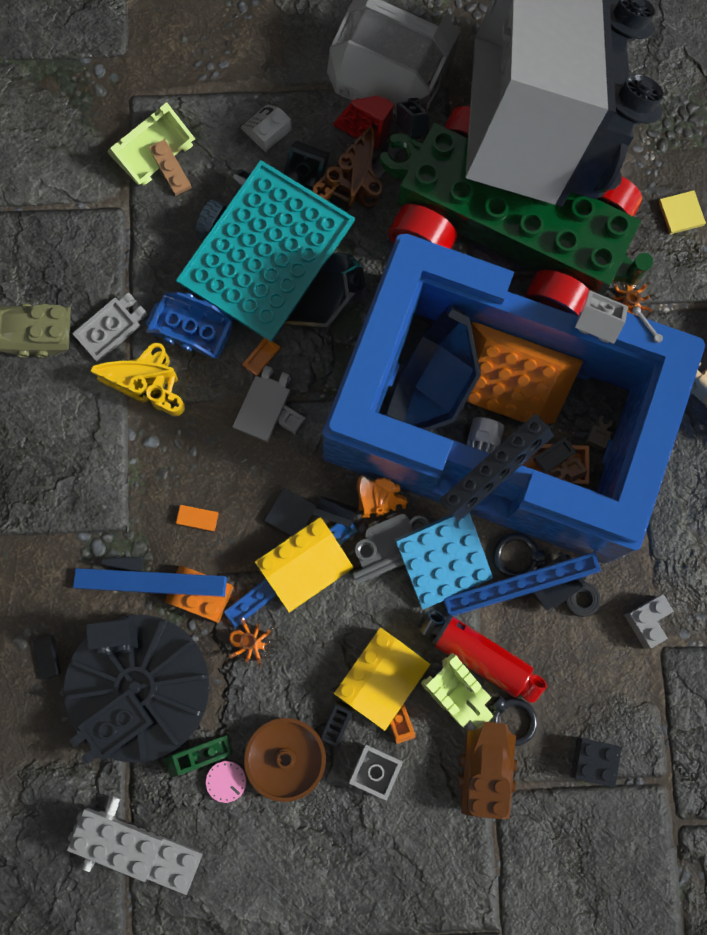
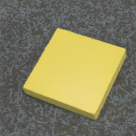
[659,191,706,234]

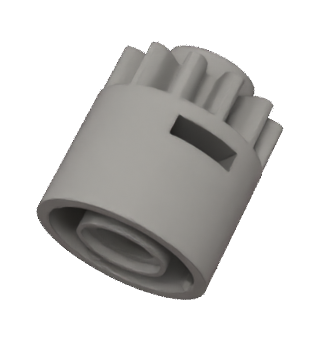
[466,417,505,453]

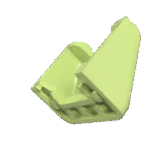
[107,102,195,186]

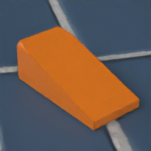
[390,704,415,744]

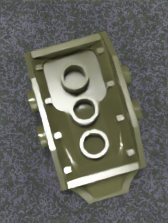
[0,304,71,358]

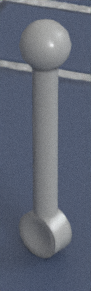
[633,306,663,343]

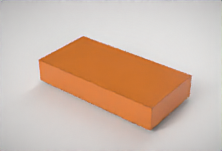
[242,338,281,377]
[176,505,219,532]

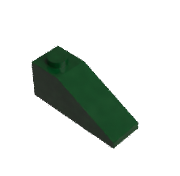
[164,736,232,778]

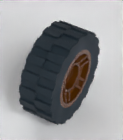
[195,200,227,241]

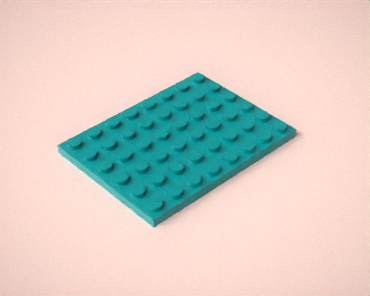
[176,160,355,342]

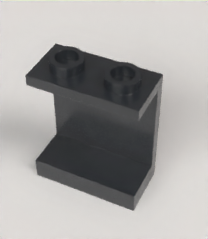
[533,551,587,613]

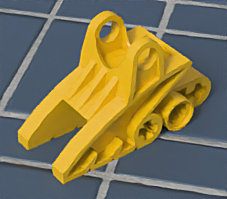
[91,343,185,416]

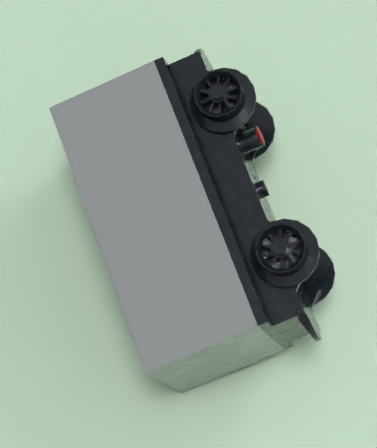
[466,0,664,207]

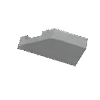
[278,405,305,434]

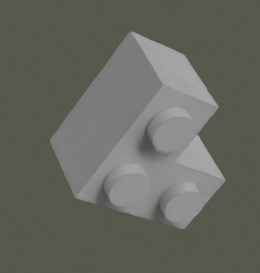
[624,594,674,649]

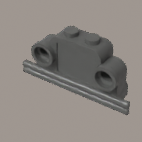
[353,513,430,584]

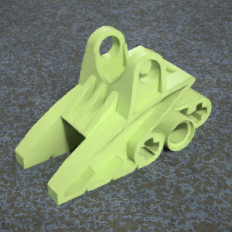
[421,653,493,728]

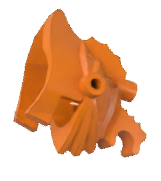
[357,476,408,518]

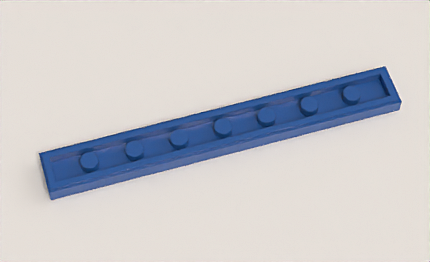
[223,523,358,628]
[444,552,601,616]
[73,568,227,597]

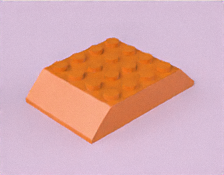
[466,321,583,424]

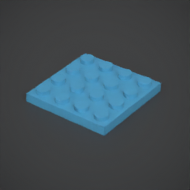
[395,512,493,609]

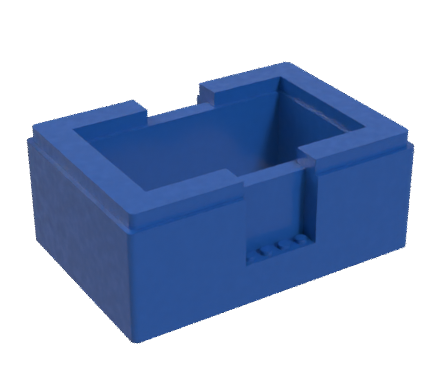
[322,234,705,563]

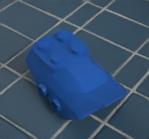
[146,292,233,358]

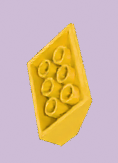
[255,517,354,613]
[334,627,431,731]

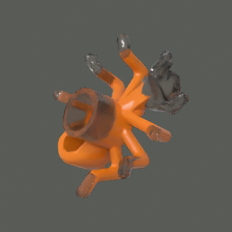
[609,281,655,315]
[229,617,278,667]

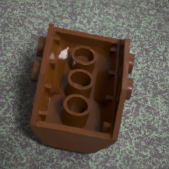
[458,721,517,819]

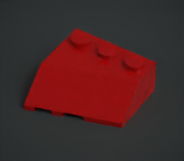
[332,95,394,151]

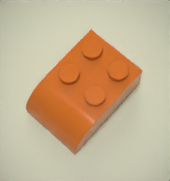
[164,565,233,623]

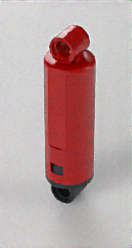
[418,609,547,703]

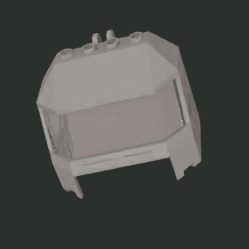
[327,0,461,121]

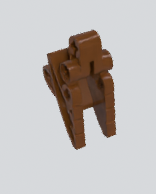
[312,126,382,212]

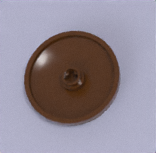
[244,718,326,802]

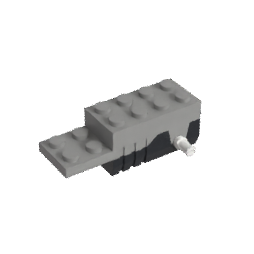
[67,796,203,895]

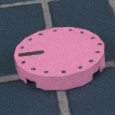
[206,761,246,803]

